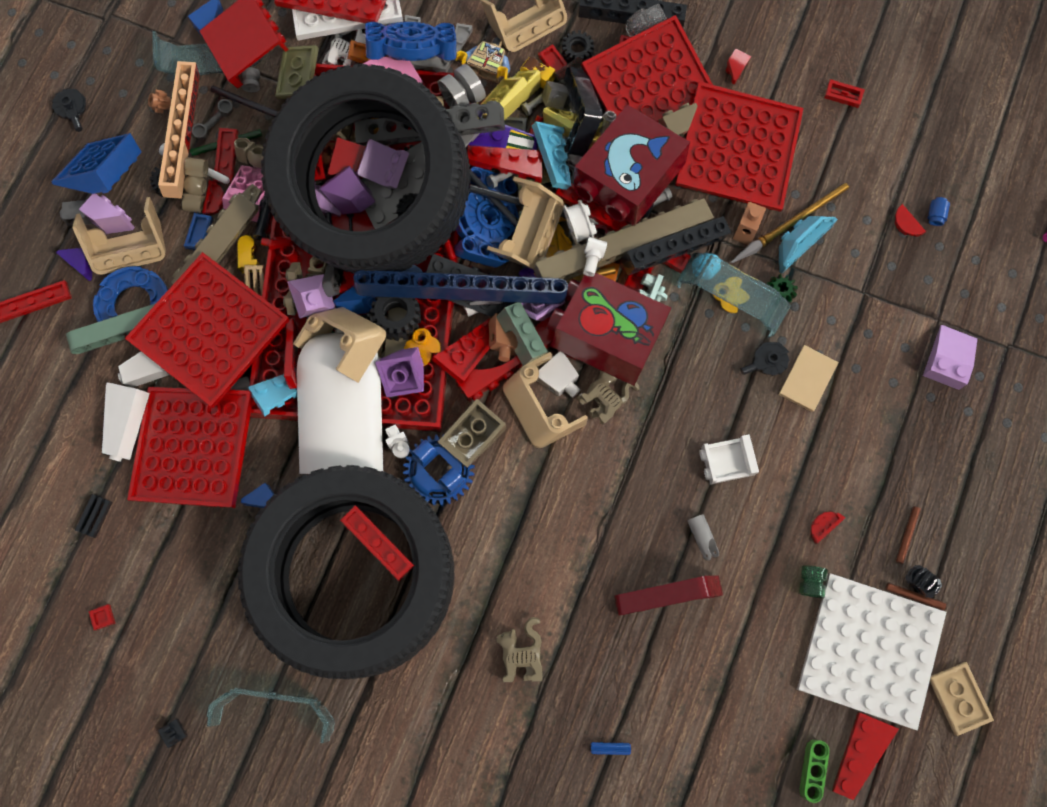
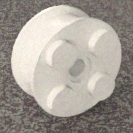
[563,200,597,244]

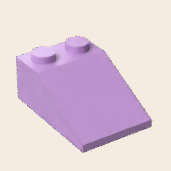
[923,325,977,390]

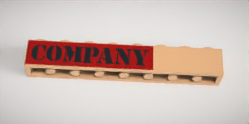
[158,61,200,198]

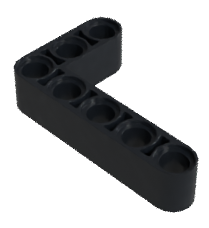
[564,66,602,157]

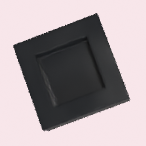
[158,719,188,748]

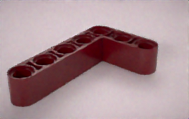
[614,575,723,616]

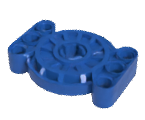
[365,22,457,61]
[454,167,519,268]

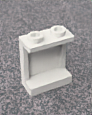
[699,434,759,485]

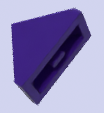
[56,248,92,281]

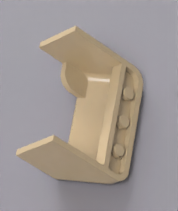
[480,0,567,52]
[487,177,564,269]
[72,197,166,275]
[293,307,386,383]
[503,352,588,448]

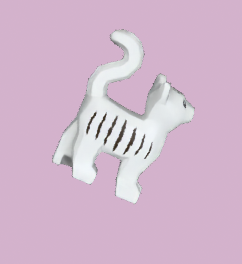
[322,29,366,66]

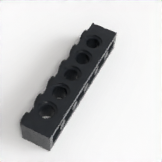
[578,0,687,28]
[620,216,731,276]

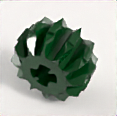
[765,274,798,307]

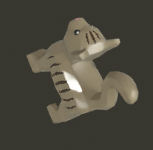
[576,370,639,425]
[496,617,542,682]

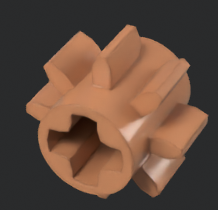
[148,89,171,114]

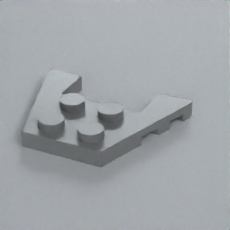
[405,15,473,73]

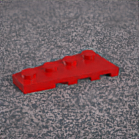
[468,145,542,183]
[832,712,899,800]

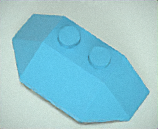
[779,216,838,274]

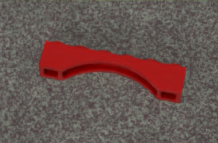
[455,317,555,402]

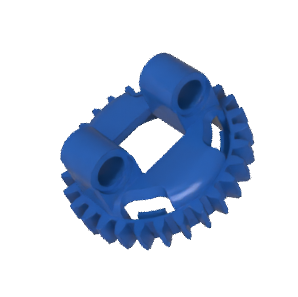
[403,434,475,506]

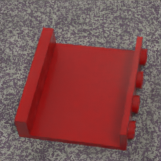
[200,0,288,89]

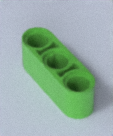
[800,740,829,803]

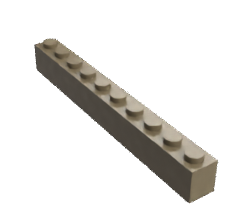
[533,198,714,281]

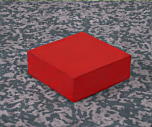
[88,604,116,631]

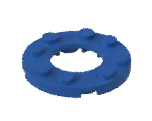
[93,266,168,340]

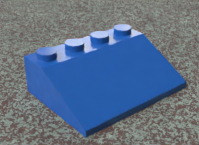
[51,133,142,194]

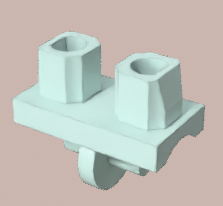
[638,274,668,302]

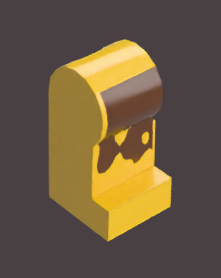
[520,57,555,89]
[238,235,260,273]

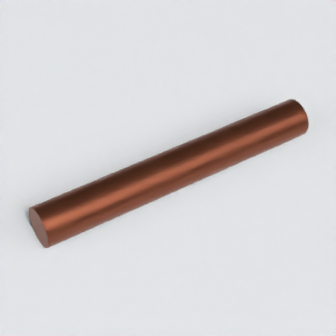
[896,506,921,564]
[885,583,946,611]

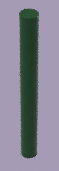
[190,129,262,156]

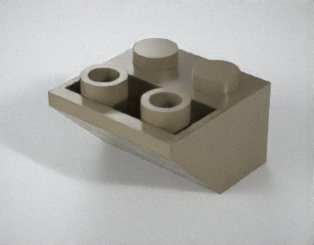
[658,103,697,137]

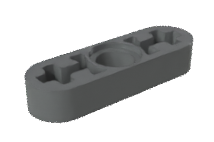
[323,264,343,297]

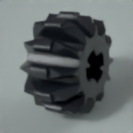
[905,565,942,598]

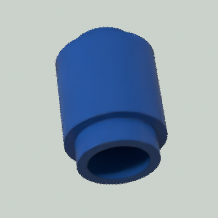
[928,197,950,226]

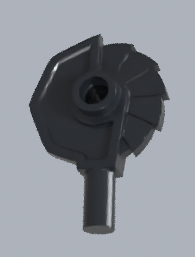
[52,88,86,132]
[740,342,790,376]

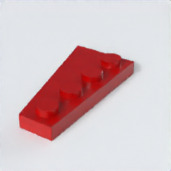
[431,319,490,384]

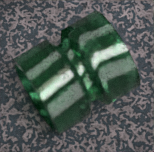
[798,565,828,598]

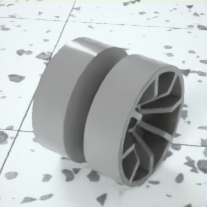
[438,64,486,107]

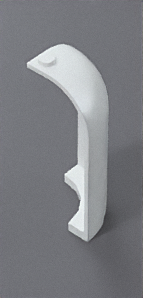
[297,329,383,474]

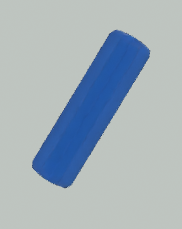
[591,742,631,755]

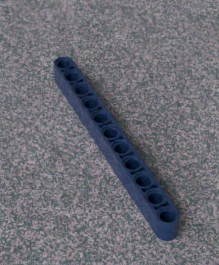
[353,270,568,304]

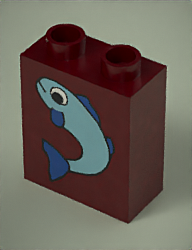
[574,105,690,226]

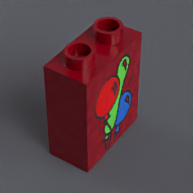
[547,272,672,386]

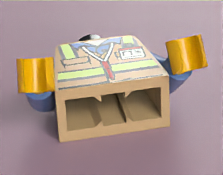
[455,37,510,84]

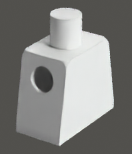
[537,351,581,398]

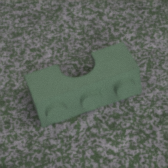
[496,302,548,366]

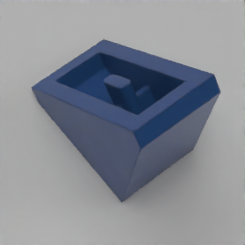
[241,483,274,508]

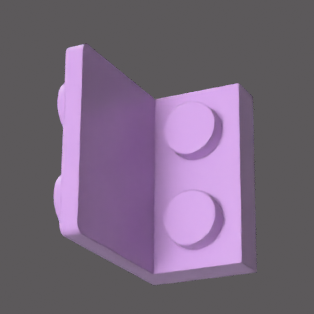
[356,139,409,189]

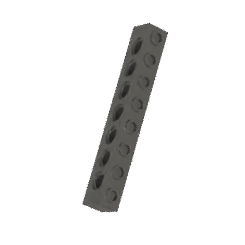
[355,101,505,146]

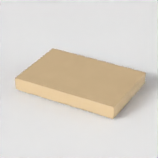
[778,345,839,412]
[930,662,994,736]

